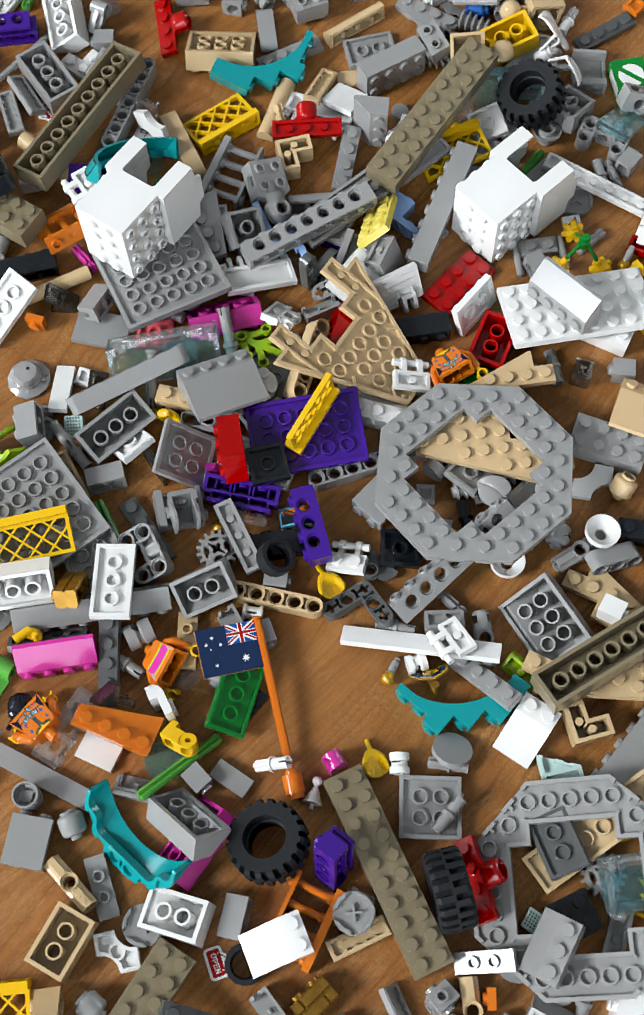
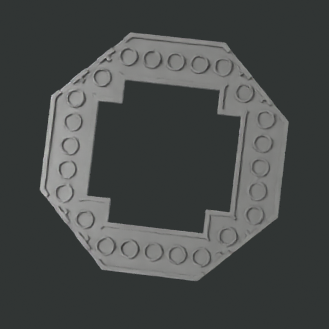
[374,383,573,565]
[474,774,644,1003]

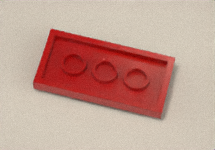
[421,249,496,319]

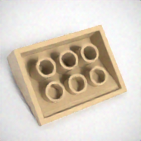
[185,30,257,73]
[608,378,644,438]

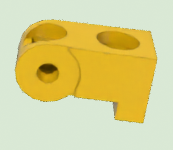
[160,720,199,757]

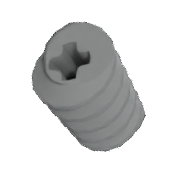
[458,9,495,32]

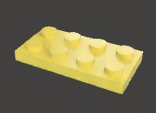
[357,194,398,249]

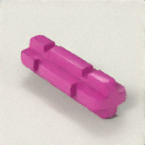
[72,244,99,273]

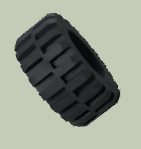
[496,58,566,131]
[226,799,311,886]
[422,845,479,935]

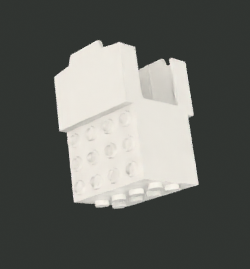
[452,126,578,264]
[75,136,204,278]

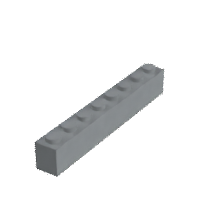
[405,140,478,273]
[10,582,173,634]

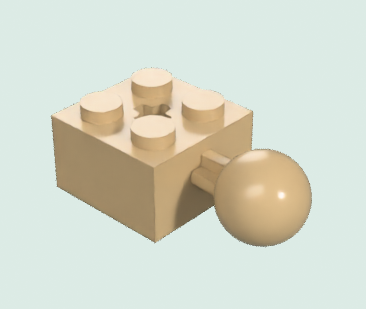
[500,0,566,30]
[450,31,514,63]

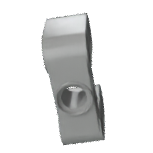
[574,115,631,164]
[118,523,174,585]

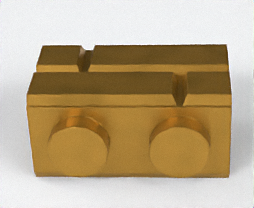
[51,571,90,609]
[290,976,339,1015]

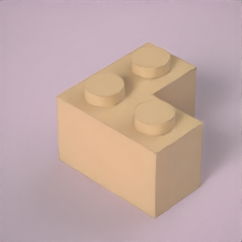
[275,134,313,181]
[154,384,193,418]
[560,699,615,748]
[30,986,64,1015]

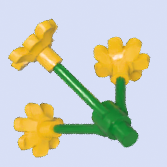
[551,219,612,273]

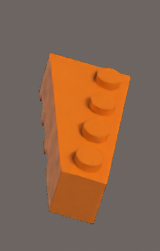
[69,703,164,757]

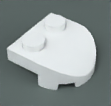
[144,684,179,723]

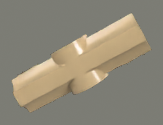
[43,854,98,914]
[458,976,483,1015]

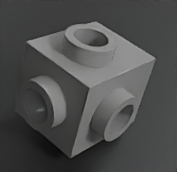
[424,979,460,1015]

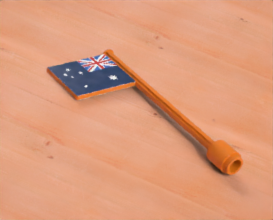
[194,616,306,801]

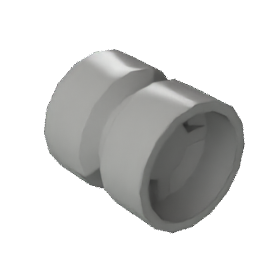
[421,458,451,482]
[121,617,157,652]
[11,781,44,812]

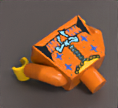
[429,346,488,387]
[8,690,61,745]

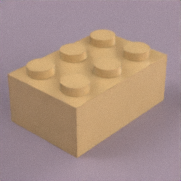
[24,901,99,983]

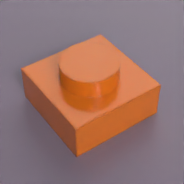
[622,0,644,18]
[25,312,48,331]
[481,987,497,1011]

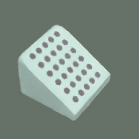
[64,415,85,438]
[519,907,542,934]

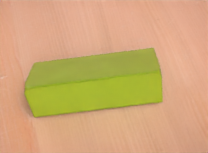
[500,650,534,693]

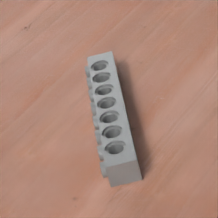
[240,181,377,270]
[386,497,515,624]

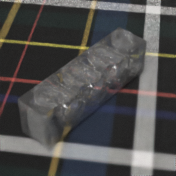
[31,686,103,770]

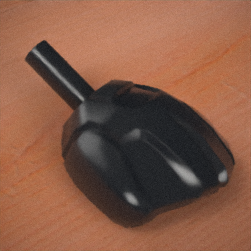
[6,693,32,731]

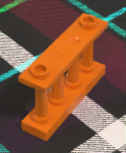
[37,202,85,255]
[277,870,345,974]

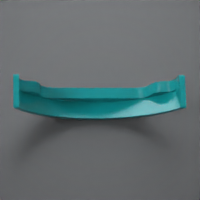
[84,137,179,184]
[84,779,193,890]

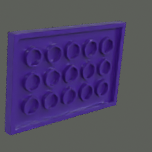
[245,387,369,474]

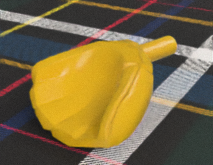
[151,407,181,423]
[315,565,346,599]
[362,739,390,779]

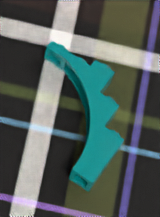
[209,30,314,97]
[395,674,531,737]

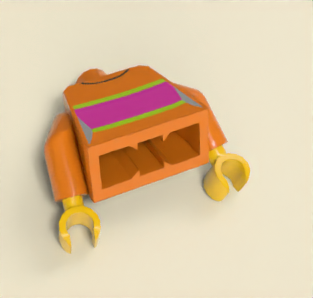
[142,637,199,701]

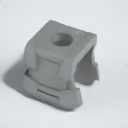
[165,488,202,534]

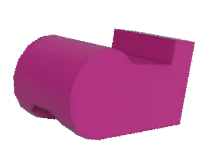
[322,748,349,777]

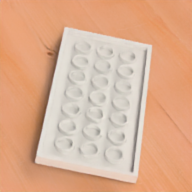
[496,267,644,349]

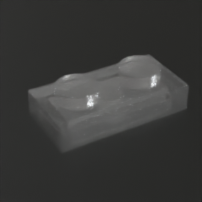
[237,509,269,528]

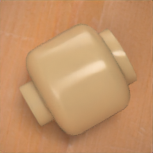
[609,471,638,501]

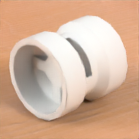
[404,654,429,675]
[389,752,410,776]

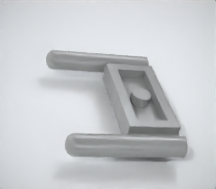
[512,235,570,277]

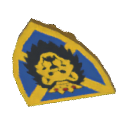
[408,663,449,696]

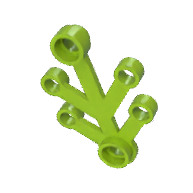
[234,324,282,369]

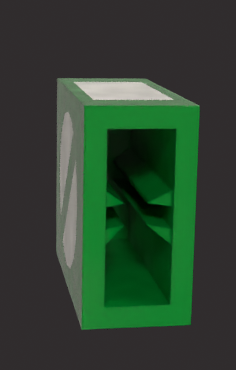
[607,56,644,105]

